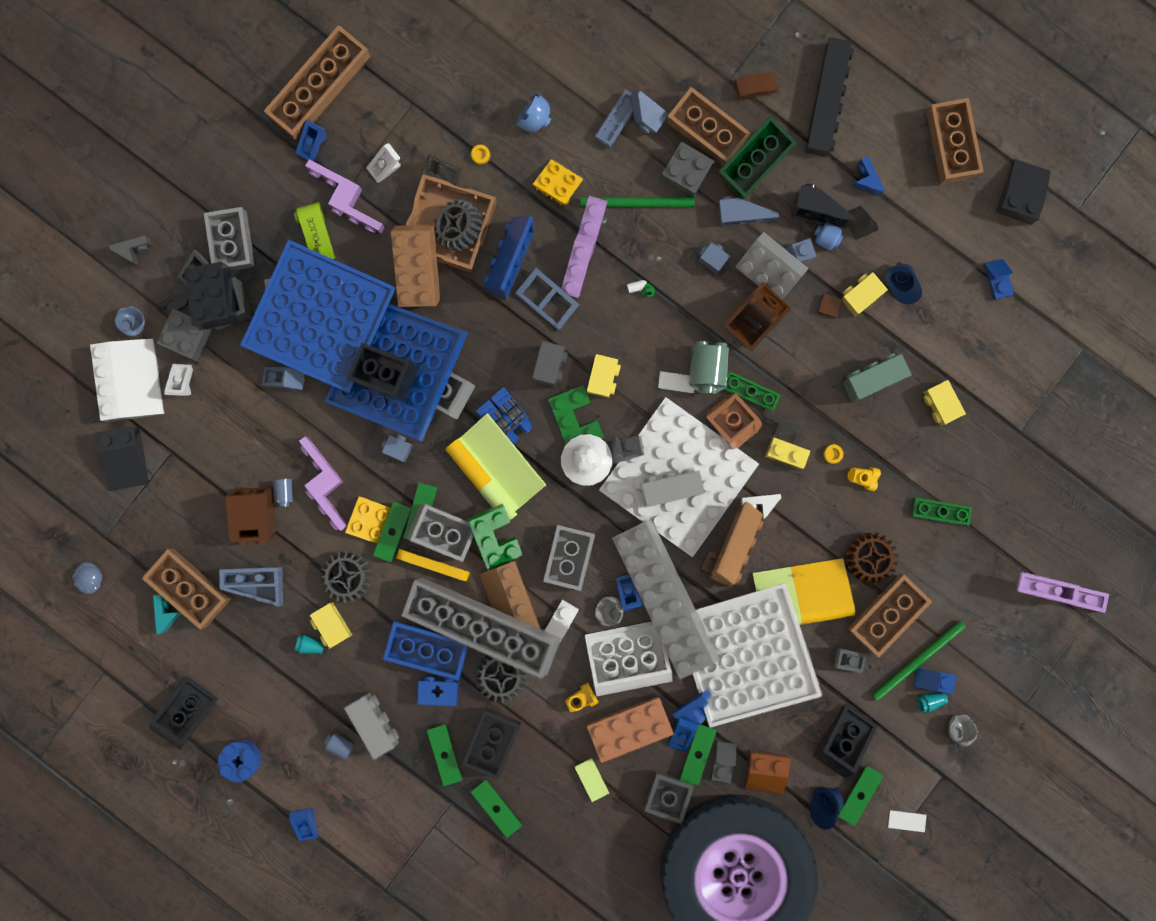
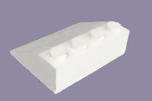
[90,339,164,422]
[585,622,672,696]

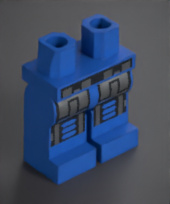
[476,387,533,445]

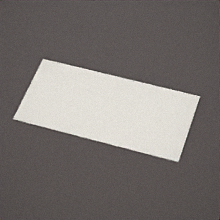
[658,371,694,393]
[888,810,926,832]

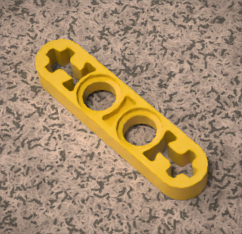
[396,549,470,581]

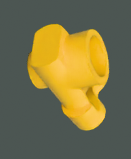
[848,467,881,491]
[565,683,599,713]

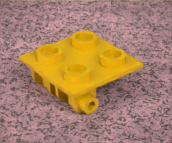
[533,159,583,206]
[345,496,391,543]

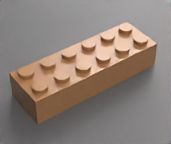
[264,25,371,141]

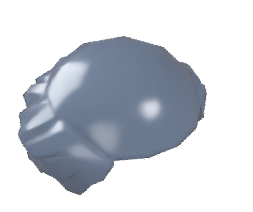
[115,306,145,336]
[72,562,102,594]

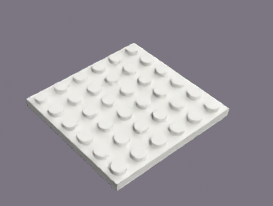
[599,397,759,557]
[693,583,822,727]

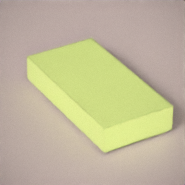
[575,758,609,802]

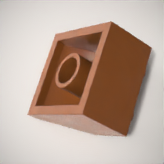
[745,750,791,794]

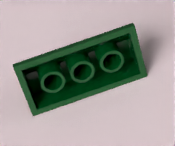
[718,115,797,199]

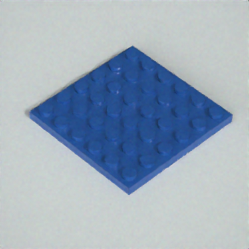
[240,240,396,393]
[324,304,467,441]

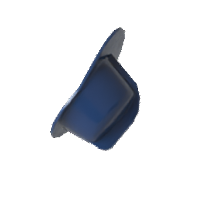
[885,262,922,304]
[810,787,844,830]

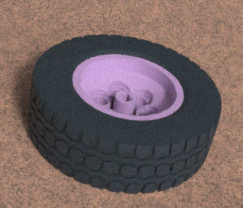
[661,795,818,921]

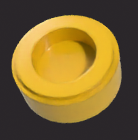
[471,145,490,165]
[823,444,843,464]

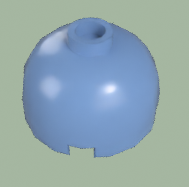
[516,92,551,132]

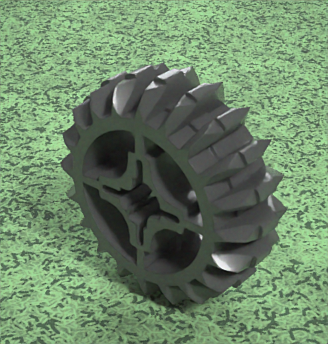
[434,199,483,251]
[319,551,372,603]
[475,655,527,703]

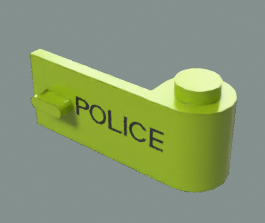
[294,202,335,259]

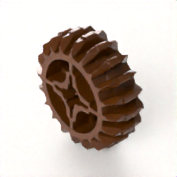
[846,532,899,584]

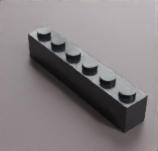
[805,37,854,157]

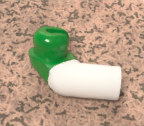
[627,280,655,298]

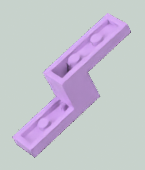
[306,159,385,234]
[561,196,608,298]
[299,436,348,531]
[1016,572,1109,613]

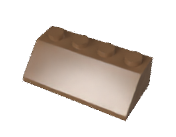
[710,502,764,587]
[480,561,541,629]

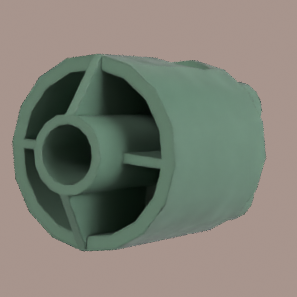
[689,341,729,394]

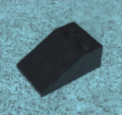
[996,159,1051,225]
[791,183,854,229]
[95,426,149,491]
[149,677,218,751]
[813,704,878,778]

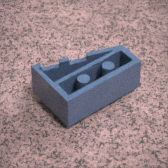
[219,567,283,607]

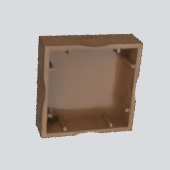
[406,174,497,273]

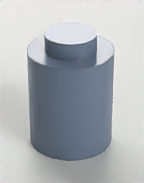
[272,479,293,507]
[324,733,355,761]

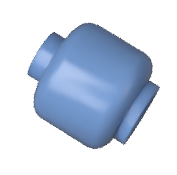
[814,222,843,250]

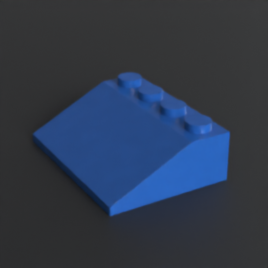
[483,216,535,299]

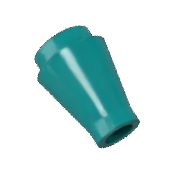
[295,635,324,654]
[917,692,948,713]

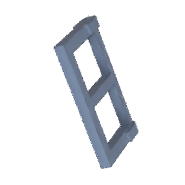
[515,268,580,331]

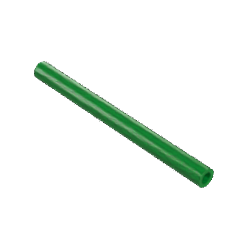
[581,197,695,207]
[872,620,966,701]

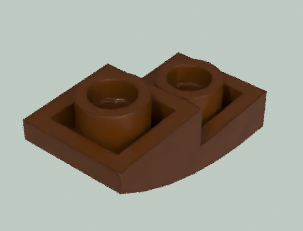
[734,73,778,98]

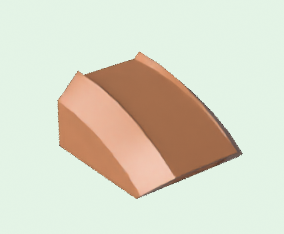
[706,393,762,449]

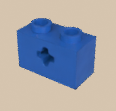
[417,676,459,706]

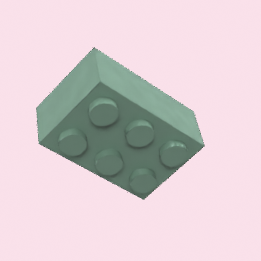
[842,353,912,403]

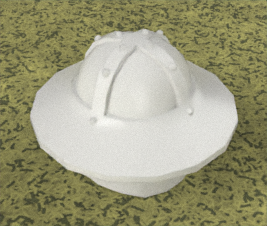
[561,434,612,486]

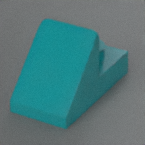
[153,594,182,634]

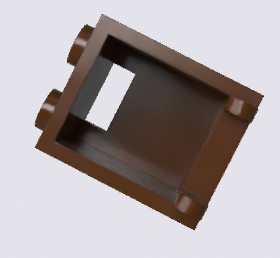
[724,282,792,351]
[225,486,276,545]

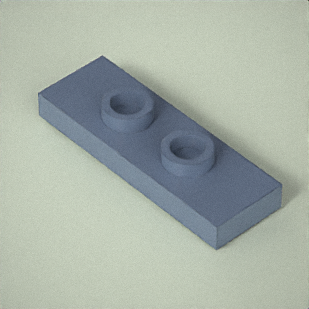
[594,90,633,148]

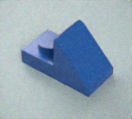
[295,120,327,161]
[853,156,885,196]
[984,259,1014,300]
[616,574,642,611]
[914,668,956,694]
[673,689,712,724]
[668,718,698,752]
[289,808,318,841]

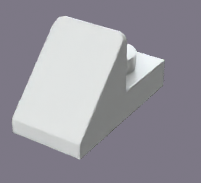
[367,143,401,183]
[164,364,193,396]
[740,494,781,519]
[545,600,579,642]

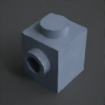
[699,243,730,274]
[381,434,413,462]

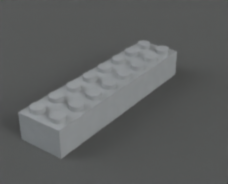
[612,519,720,679]
[402,578,561,678]

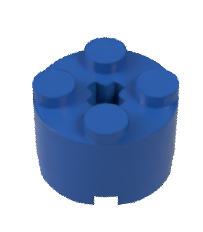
[218,739,262,782]

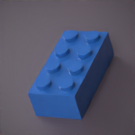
[383,620,469,680]

